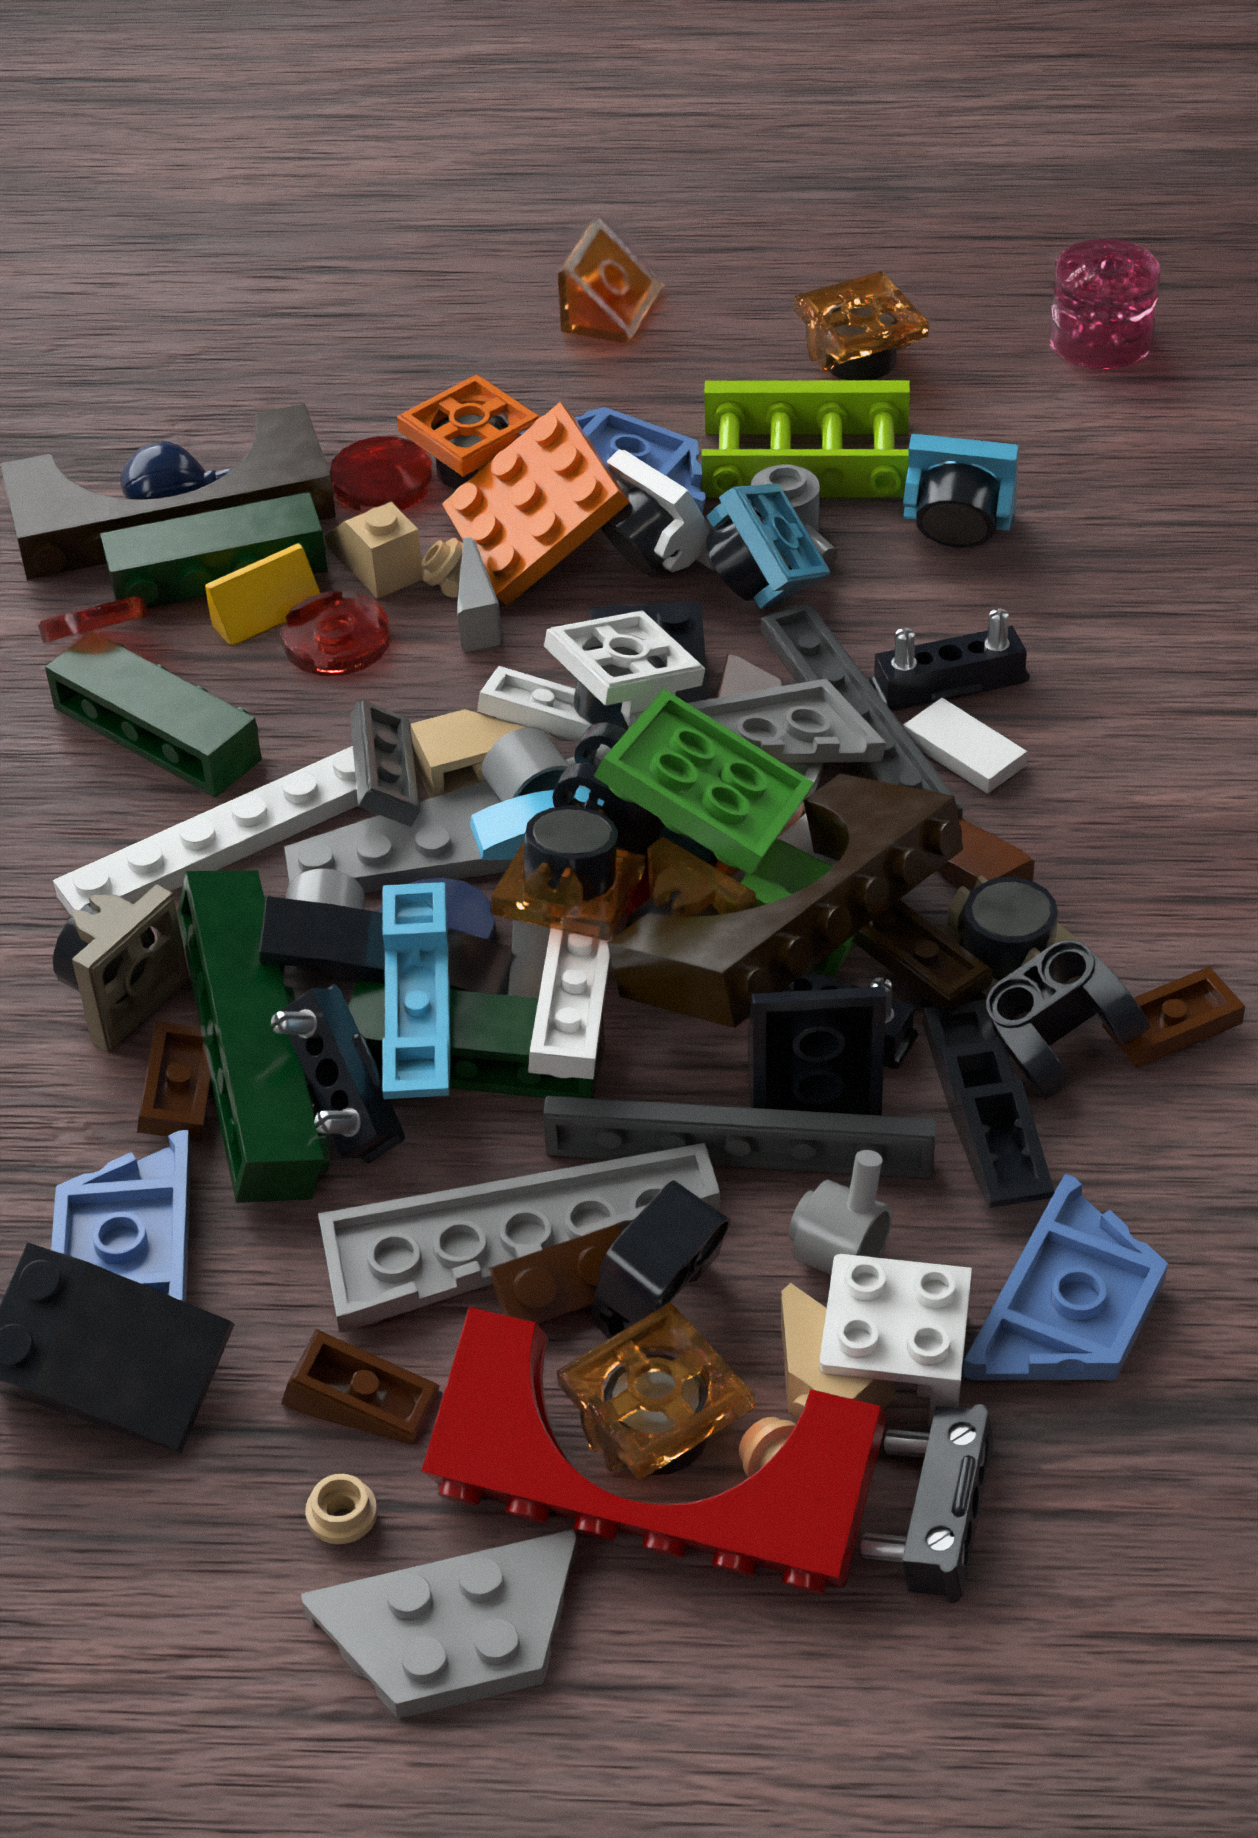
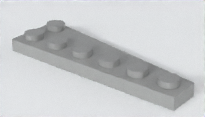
[318,1143,720,1333]

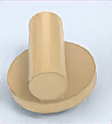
[421,538,463,598]

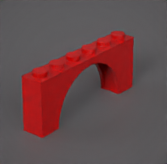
[421,1307,886,1595]

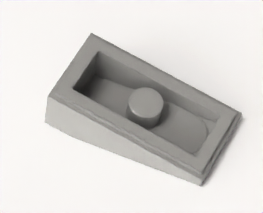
[457,537,503,652]

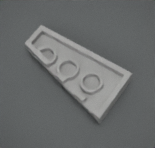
[628,679,887,763]
[284,780,524,893]

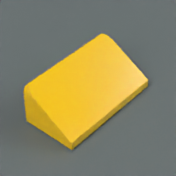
[205,543,322,645]

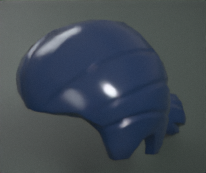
[120,441,234,500]

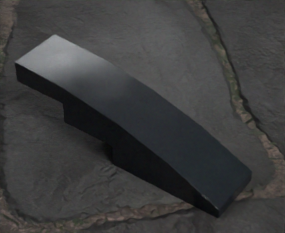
[259,896,511,995]
[922,999,1055,1208]

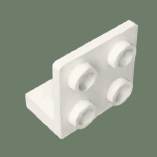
[819,1254,972,1427]

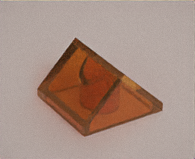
[558,216,664,343]

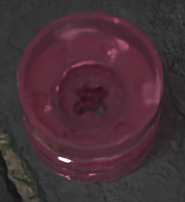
[1049,239,1160,369]

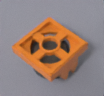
[397,374,540,489]

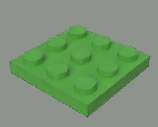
[593,689,814,875]

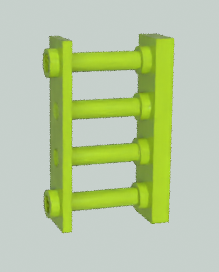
[702,380,910,498]

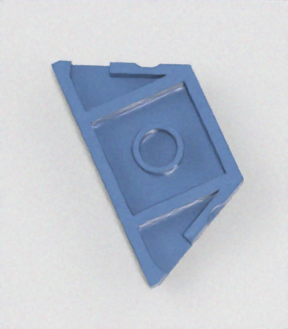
[519,407,706,513]
[51,1130,192,1302]
[963,1173,1168,1380]

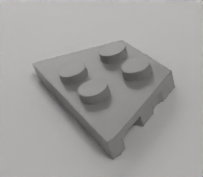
[301,1529,578,1719]

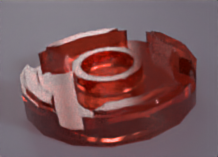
[330,436,433,511]
[281,591,390,676]
[38,596,149,644]

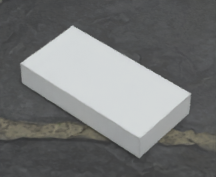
[903,698,1027,794]

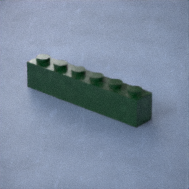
[177,870,330,1203]

